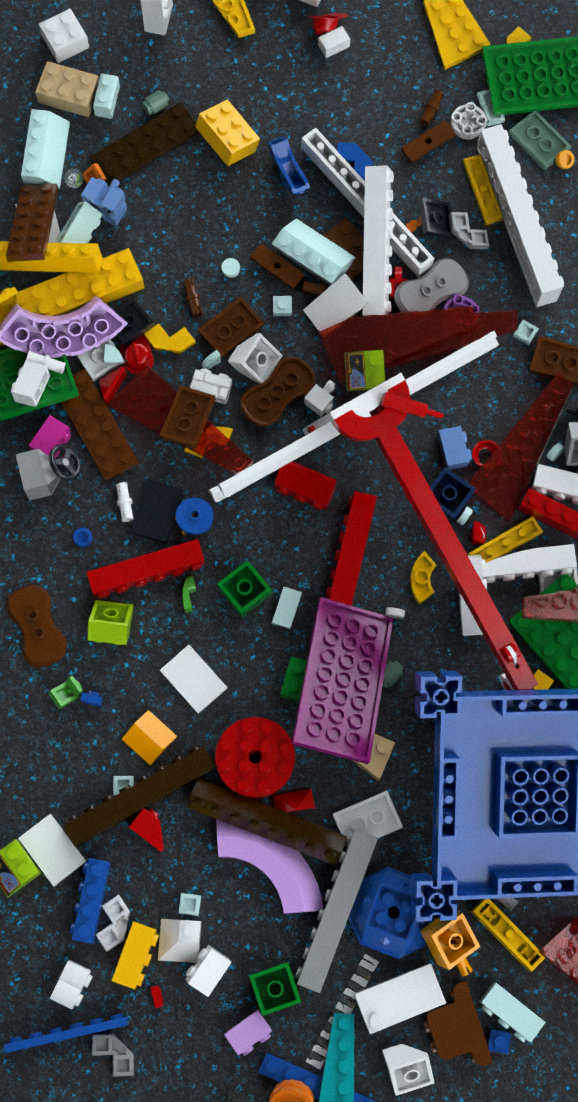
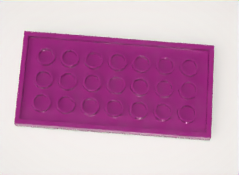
[291,597,393,764]

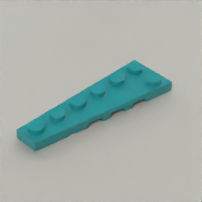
[318,1013,354,1102]

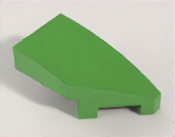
[183,575,196,613]

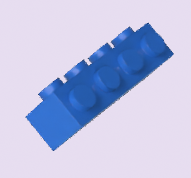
[70,858,111,944]

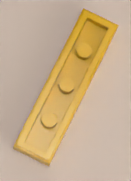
[463,154,503,225]
[468,516,543,563]

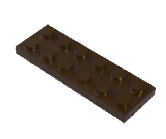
[90,102,200,186]

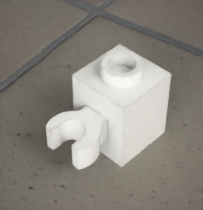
[304,380,336,417]

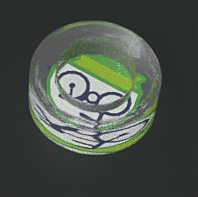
[65,169,83,188]

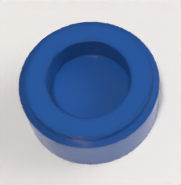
[73,528,93,548]

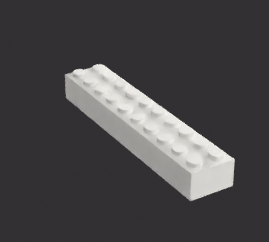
[476,124,564,307]

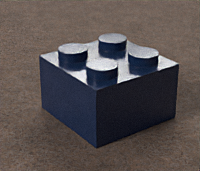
[430,467,476,524]

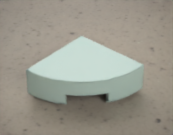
[104,344,123,364]
[202,350,221,369]

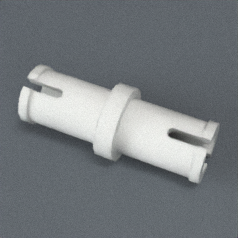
[26,350,66,374]
[115,482,134,522]

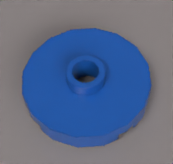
[176,497,214,536]

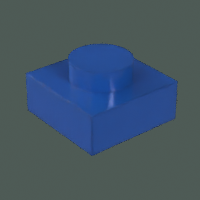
[80,691,103,707]
[488,1029,511,1054]

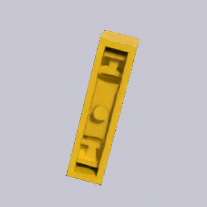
[471,899,546,972]

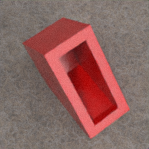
[129,808,164,853]

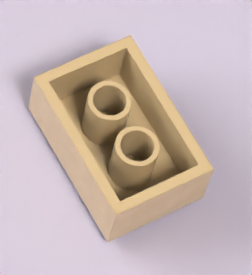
[35,61,99,117]

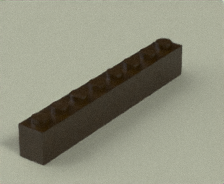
[63,746,216,848]
[187,778,347,866]

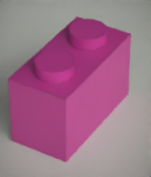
[28,415,71,458]

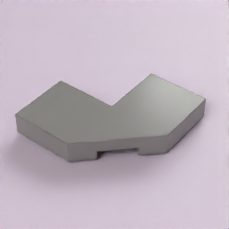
[448,212,489,249]
[92,1033,134,1077]

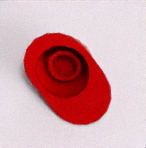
[309,13,348,36]
[120,335,154,375]

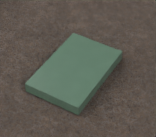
[508,111,572,171]

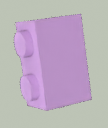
[224,1009,272,1056]

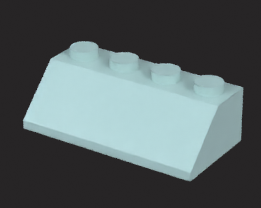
[21,109,70,189]
[272,219,356,286]

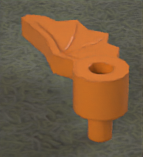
[406,216,422,233]

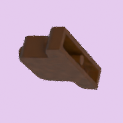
[423,981,493,1066]

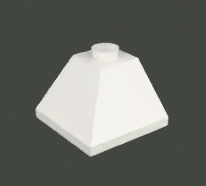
[228,333,283,384]
[158,919,201,963]
[382,1044,435,1096]

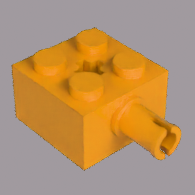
[420,911,480,976]

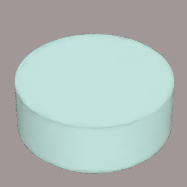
[222,258,240,278]
[547,443,565,462]
[456,506,473,525]

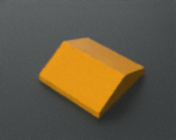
[122,710,177,766]

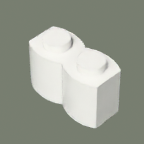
[50,960,93,1009]

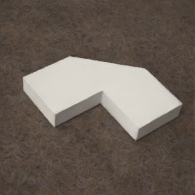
[96,895,130,952]

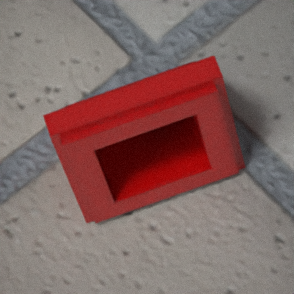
[471,521,486,545]

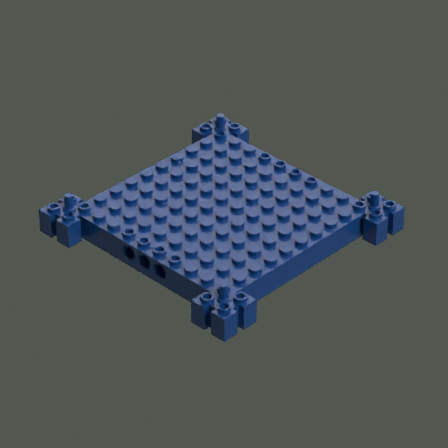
[411,671,578,922]

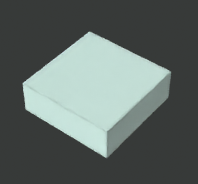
[513,320,539,345]
[113,776,134,796]
[178,893,201,916]

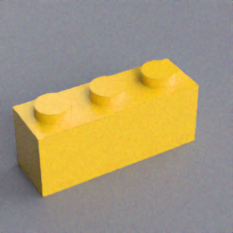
[112,921,159,989]

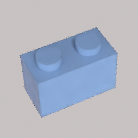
[437,426,472,470]

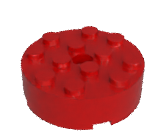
[215,717,295,799]

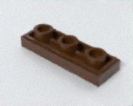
[401,120,456,164]
[250,243,305,290]

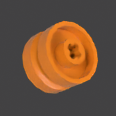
[269,1079,315,1102]

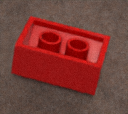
[274,461,337,510]

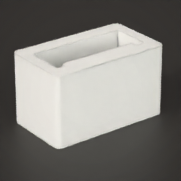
[318,26,350,58]

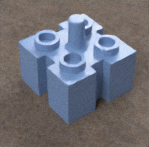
[81,177,127,227]

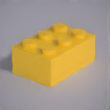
[196,99,260,166]

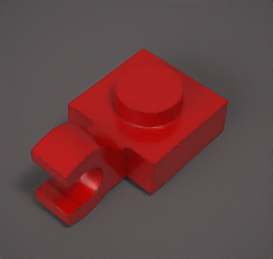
[389,266,408,299]

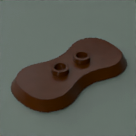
[240,357,316,427]
[6,584,67,667]

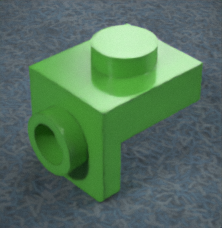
[48,676,83,709]

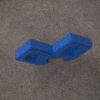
[337,142,373,180]

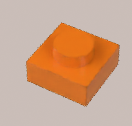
[82,164,106,184]

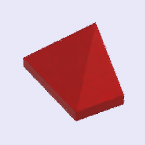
[99,367,127,405]
[272,788,315,813]

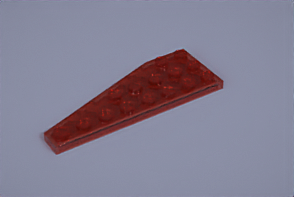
[319,306,479,384]

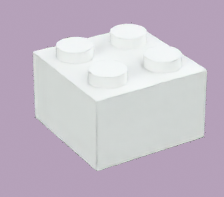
[39,9,89,63]

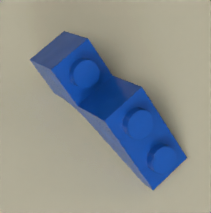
[266,136,310,195]

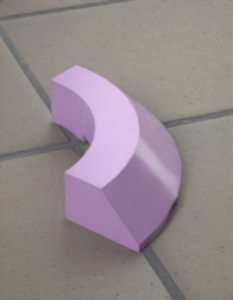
[0,296,128,358]
[216,819,323,914]

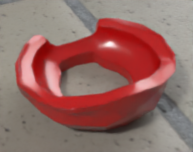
[472,440,502,469]

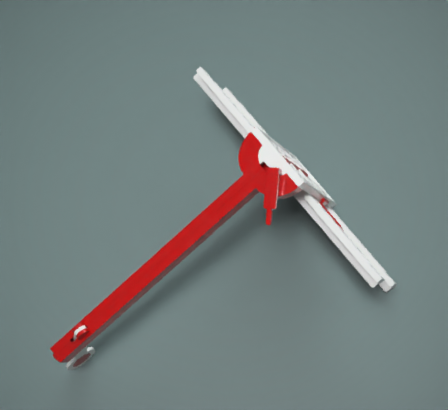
[208,331,539,690]

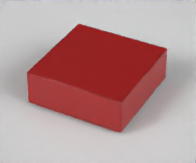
[151,985,164,1008]

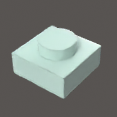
[273,296,292,316]

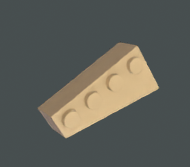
[352,734,395,781]

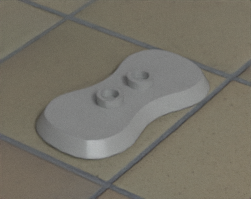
[394,258,469,321]

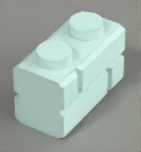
[93,73,120,119]

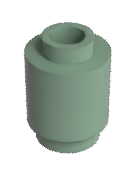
[142,90,169,115]
[382,660,404,689]

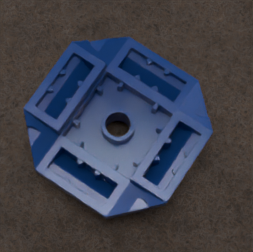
[348,867,435,959]

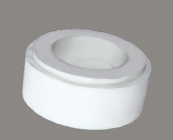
[385,607,405,619]

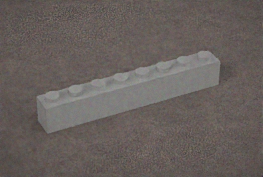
[294,829,378,993]

